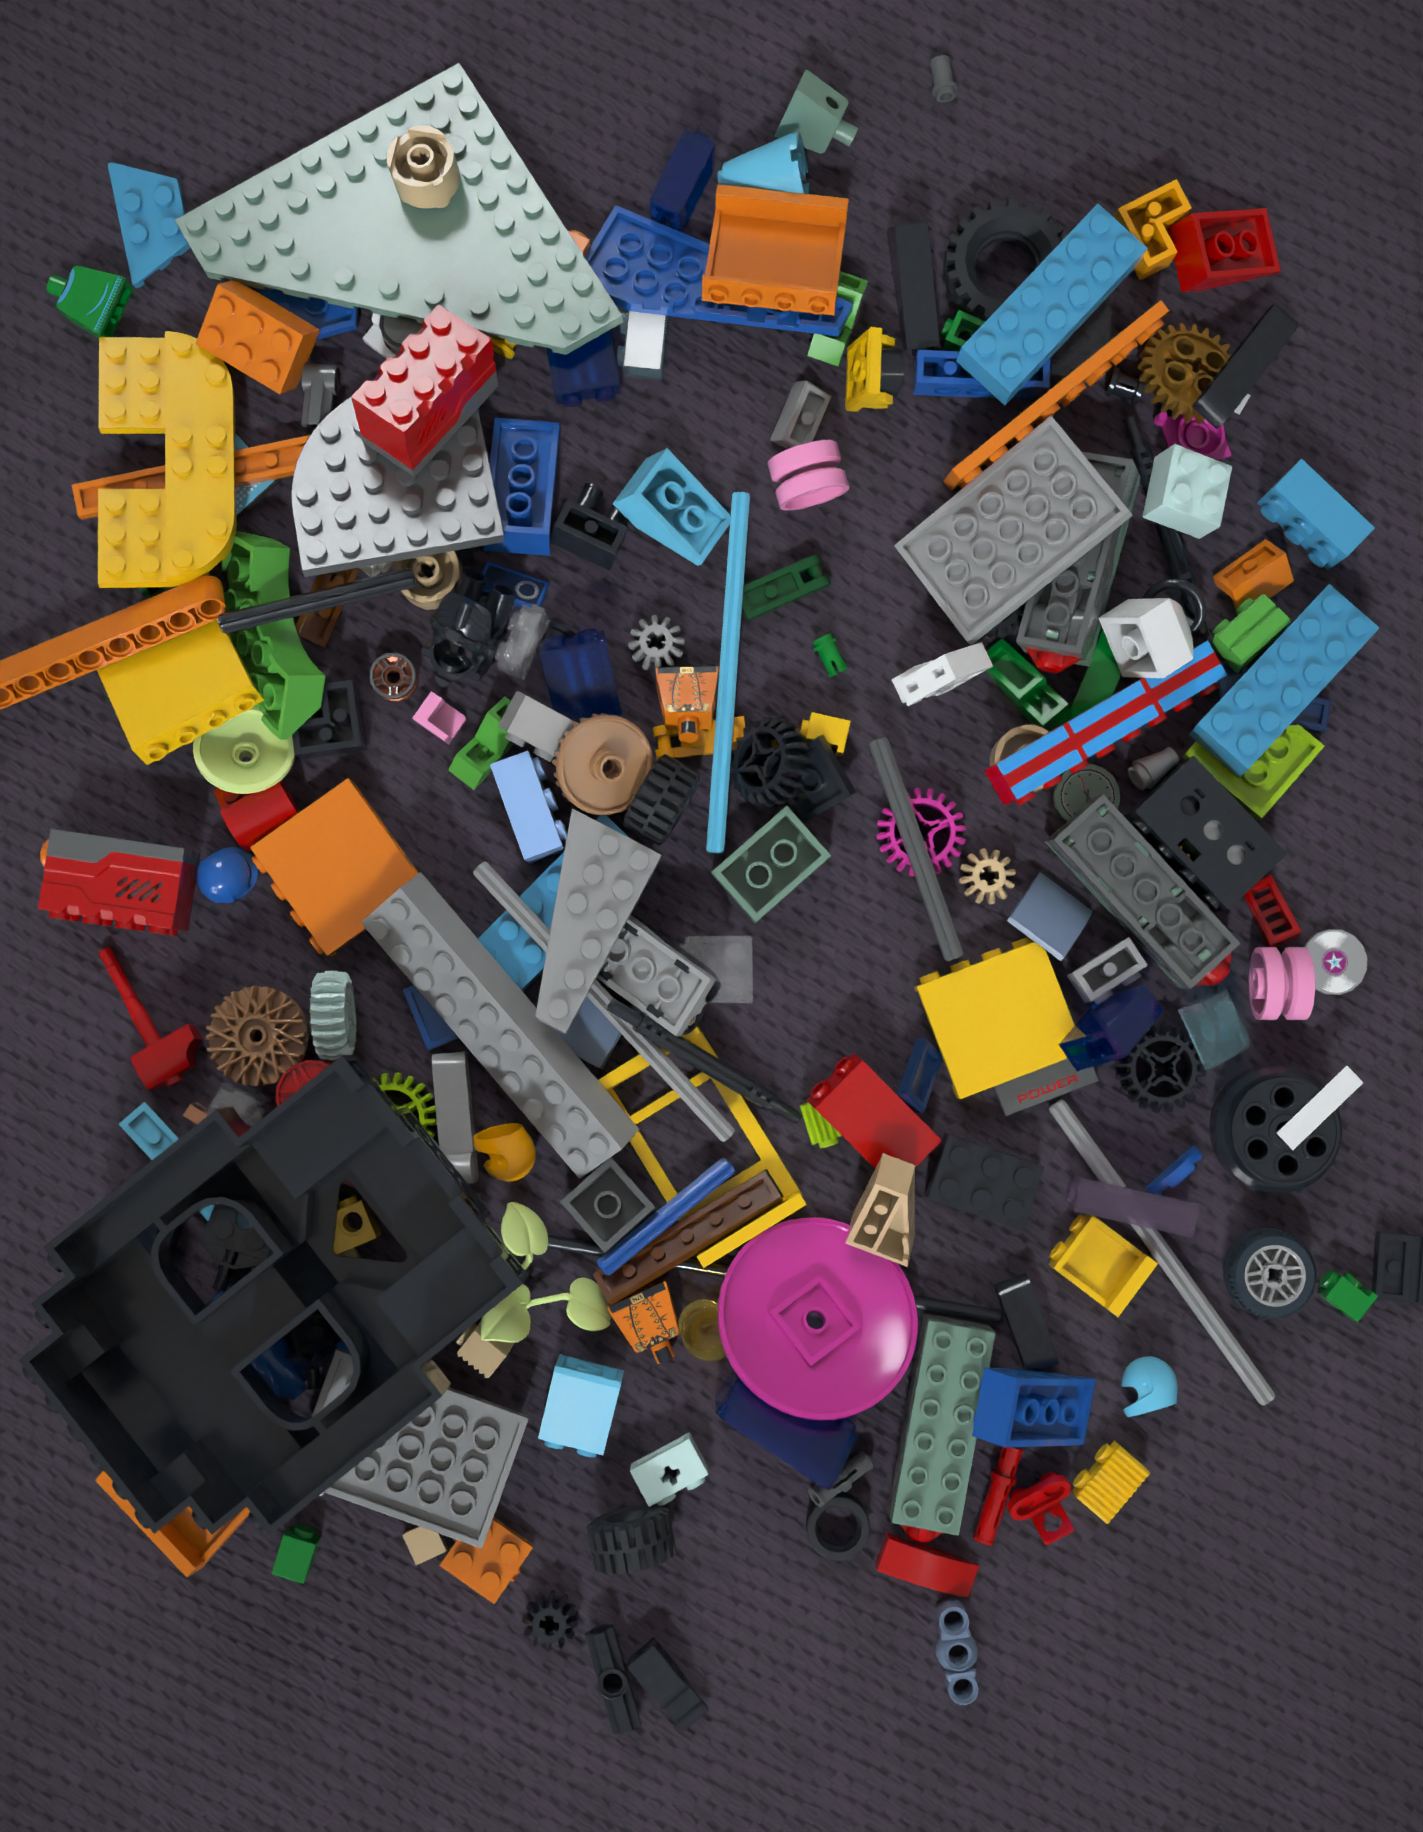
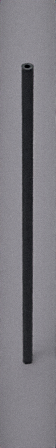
[547,1235,1001,1323]

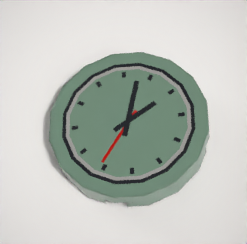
[1053,764,1120,822]

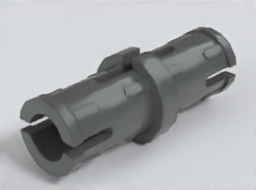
[808,1451,873,1507]

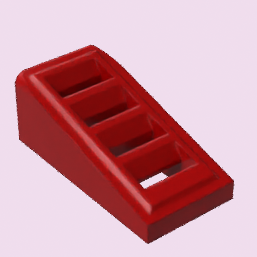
[1243,874,1302,948]

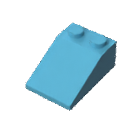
[613,448,731,566]

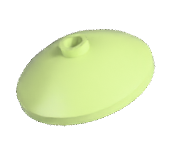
[193,707,295,794]

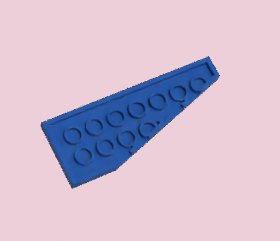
[584,205,853,336]

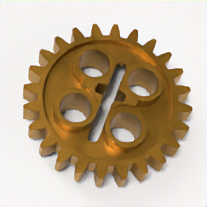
[1137,323,1232,425]

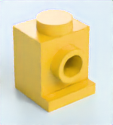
[800,712,850,757]

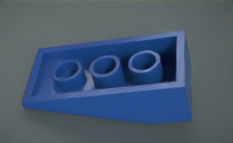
[484,418,560,556]
[972,1368,1096,1447]

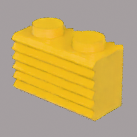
[1072,1440,1150,1524]

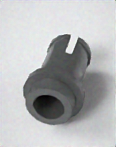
[929,55,958,102]

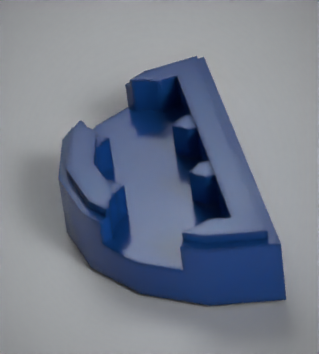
[1145,1145,1203,1196]

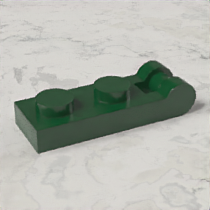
[742,554,831,621]

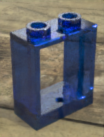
[649,129,715,233]

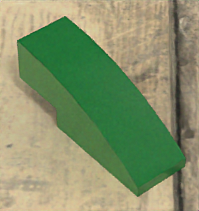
[986,638,1072,732]

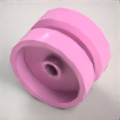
[767,440,849,511]
[1249,947,1315,1020]

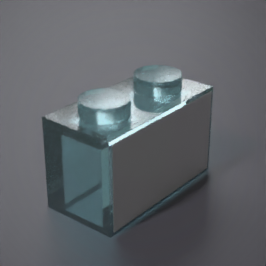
[617,310,669,380]

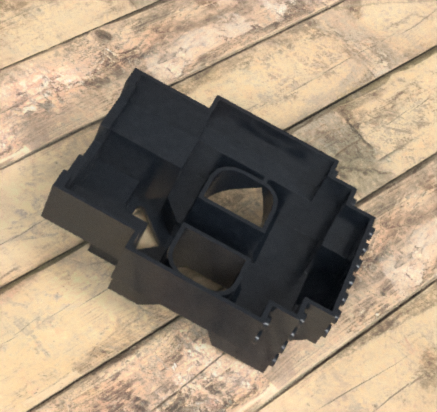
[19,1054,528,1536]

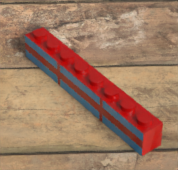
[984,641,1227,806]

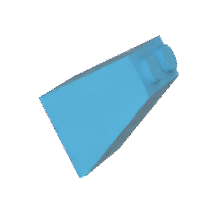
[538,1354,624,1457]

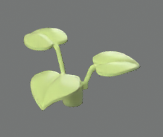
[481,1202,611,1343]

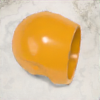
[473,1123,536,1182]

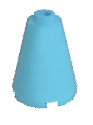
[718,132,809,194]

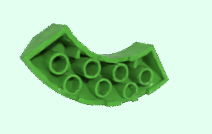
[221,531,325,740]

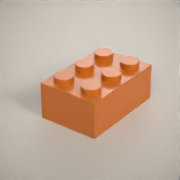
[195,280,320,394]

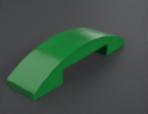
[1068,626,1121,721]

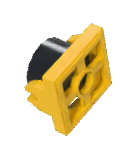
[845,327,905,412]

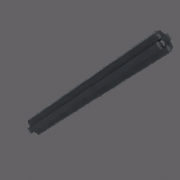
[218,568,416,634]

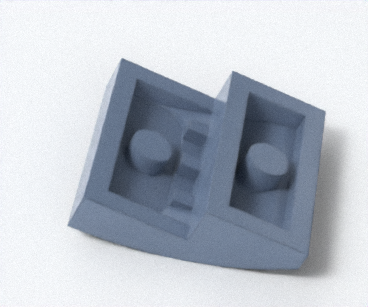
[1007,872,1093,961]
[555,996,622,1070]

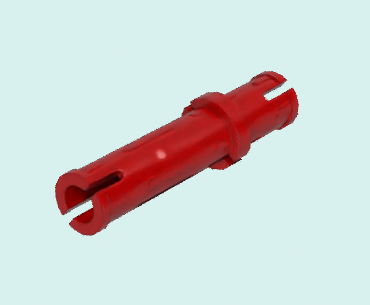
[973,1447,1024,1546]

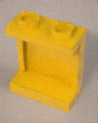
[1048,1212,1158,1317]

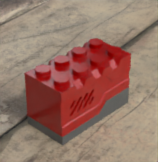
[351,304,498,477]
[38,829,201,936]

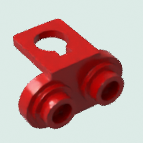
[1007,1472,1074,1545]

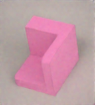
[412,691,466,745]

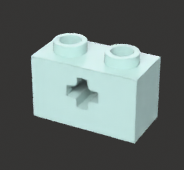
[630,1432,708,1507]

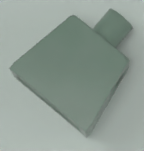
[774,70,858,154]

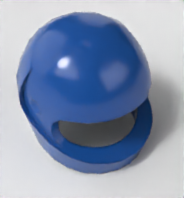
[196,847,259,903]

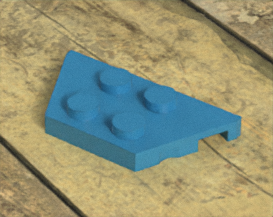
[107,162,190,288]

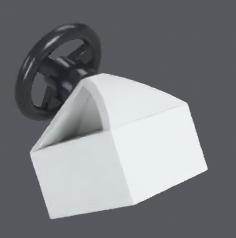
[1099,579,1207,678]

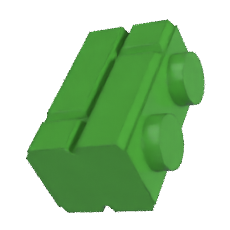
[1210,594,1291,673]

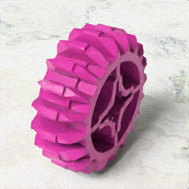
[876,788,966,877]

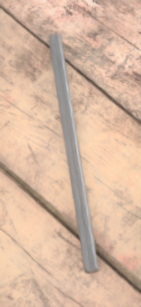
[473,862,735,1142]
[1049,1099,1275,1405]

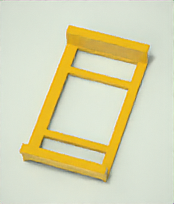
[598,1026,807,1268]

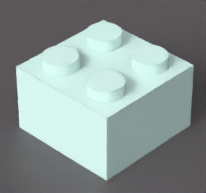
[1142,444,1232,539]

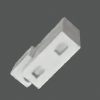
[892,642,993,706]

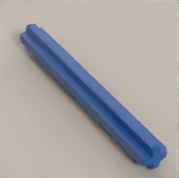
[597,1158,735,1276]

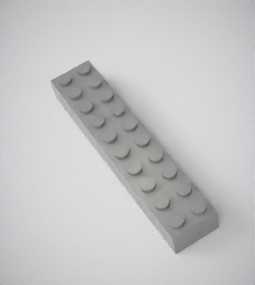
[361,872,639,1179]

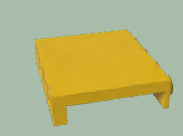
[97,619,264,765]
[914,937,1085,1099]

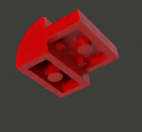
[213,779,300,853]

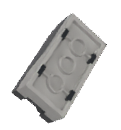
[597,913,721,1036]

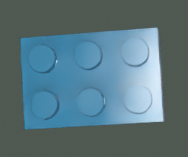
[1257,459,1375,570]

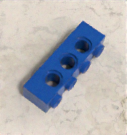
[913,350,1050,400]

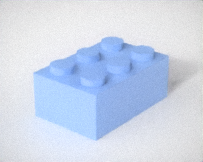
[490,751,568,864]

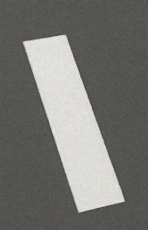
[1277,1066,1363,1150]

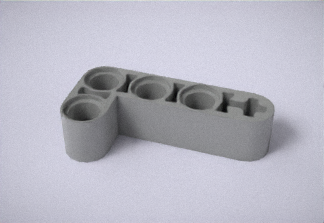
[432,1051,478,1184]

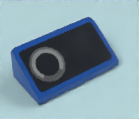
[482,562,550,614]

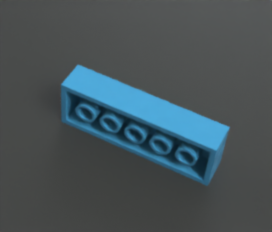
[956,204,1148,405]
[1189,584,1380,779]
[478,815,629,992]

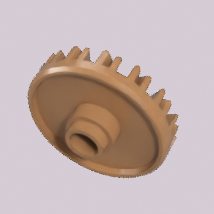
[552,713,653,815]
[206,986,309,1086]

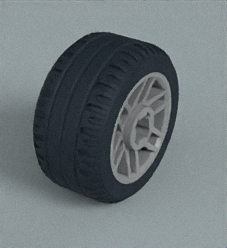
[1223,1228,1317,1319]

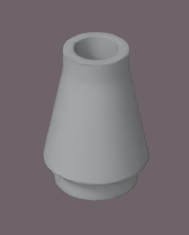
[1128,747,1179,790]

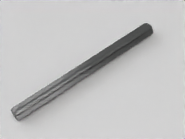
[869,738,963,961]

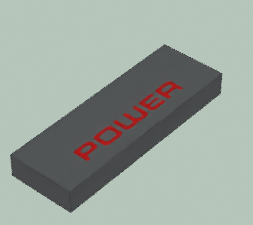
[994,1050,1099,1116]

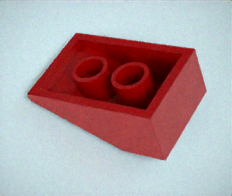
[1167,208,1281,292]

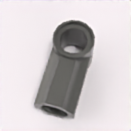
[301,362,341,430]

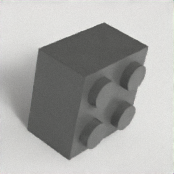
[560,1157,656,1253]

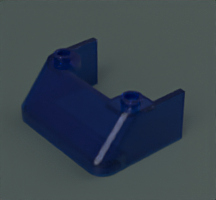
[715,1369,858,1490]

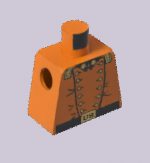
[656,666,719,743]
[607,1277,680,1364]

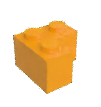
[1114,179,1192,280]

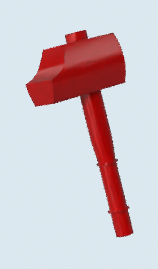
[98,947,203,1090]

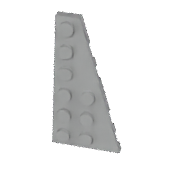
[535,809,662,1034]

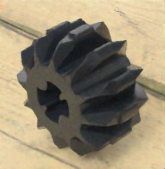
[522,1590,579,1652]

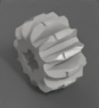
[628,615,685,670]

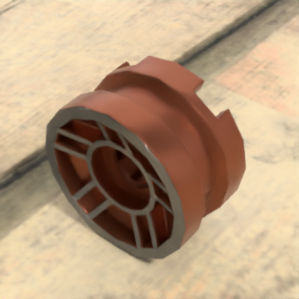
[370,653,419,702]

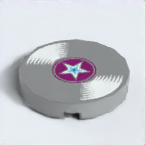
[1304,929,1367,995]

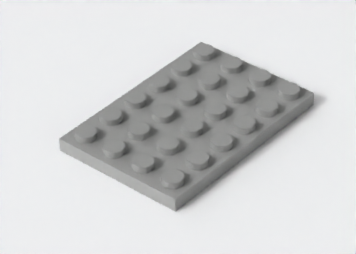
[894,416,1133,645]
[312,1348,530,1549]

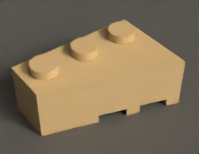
[845,1153,915,1267]

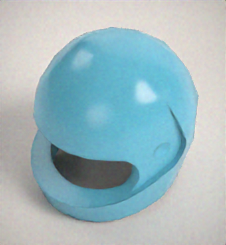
[1121,1356,1178,1417]

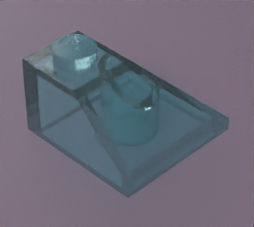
[1178,985,1253,1071]

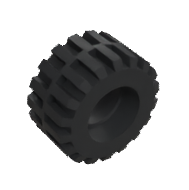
[624,754,700,846]
[586,1505,677,1575]

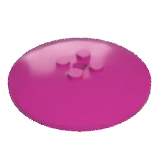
[717,1217,918,1420]

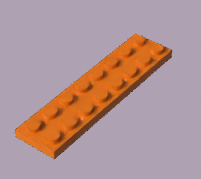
[943,300,1169,491]

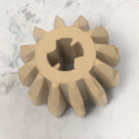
[959,848,1016,905]

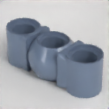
[936,1598,979,1705]

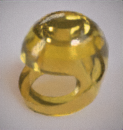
[679,1300,726,1362]

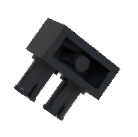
[551,483,628,571]

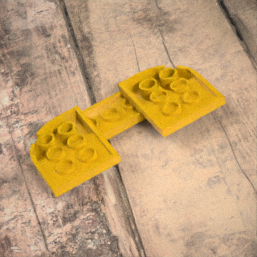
[98,331,237,588]

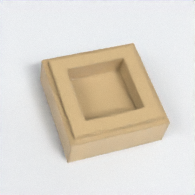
[402,1526,448,1565]

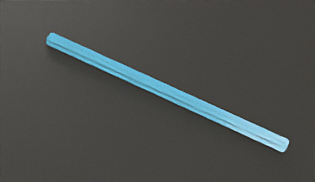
[706,492,750,853]

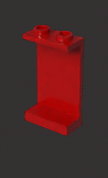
[807,1053,942,1168]

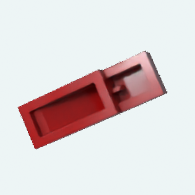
[875,1532,979,1597]

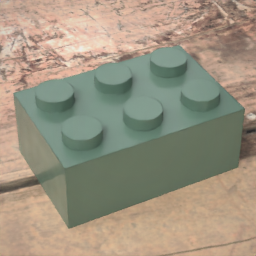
[711,806,831,923]

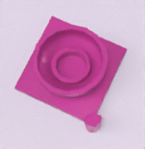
[1153,412,1231,460]

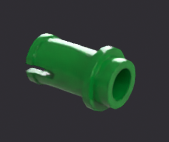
[813,633,848,678]

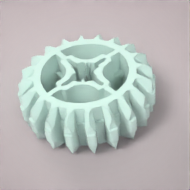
[310,970,357,1061]

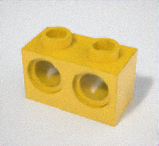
[333,1195,382,1254]

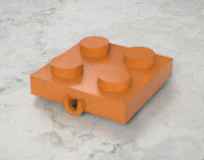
[439,1517,534,1604]

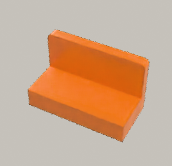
[1213,539,1294,615]

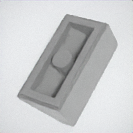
[770,380,832,449]

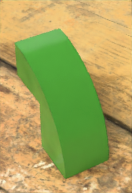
[807,271,868,366]
[448,696,513,790]

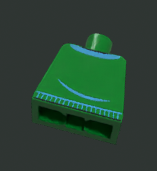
[47,266,134,339]

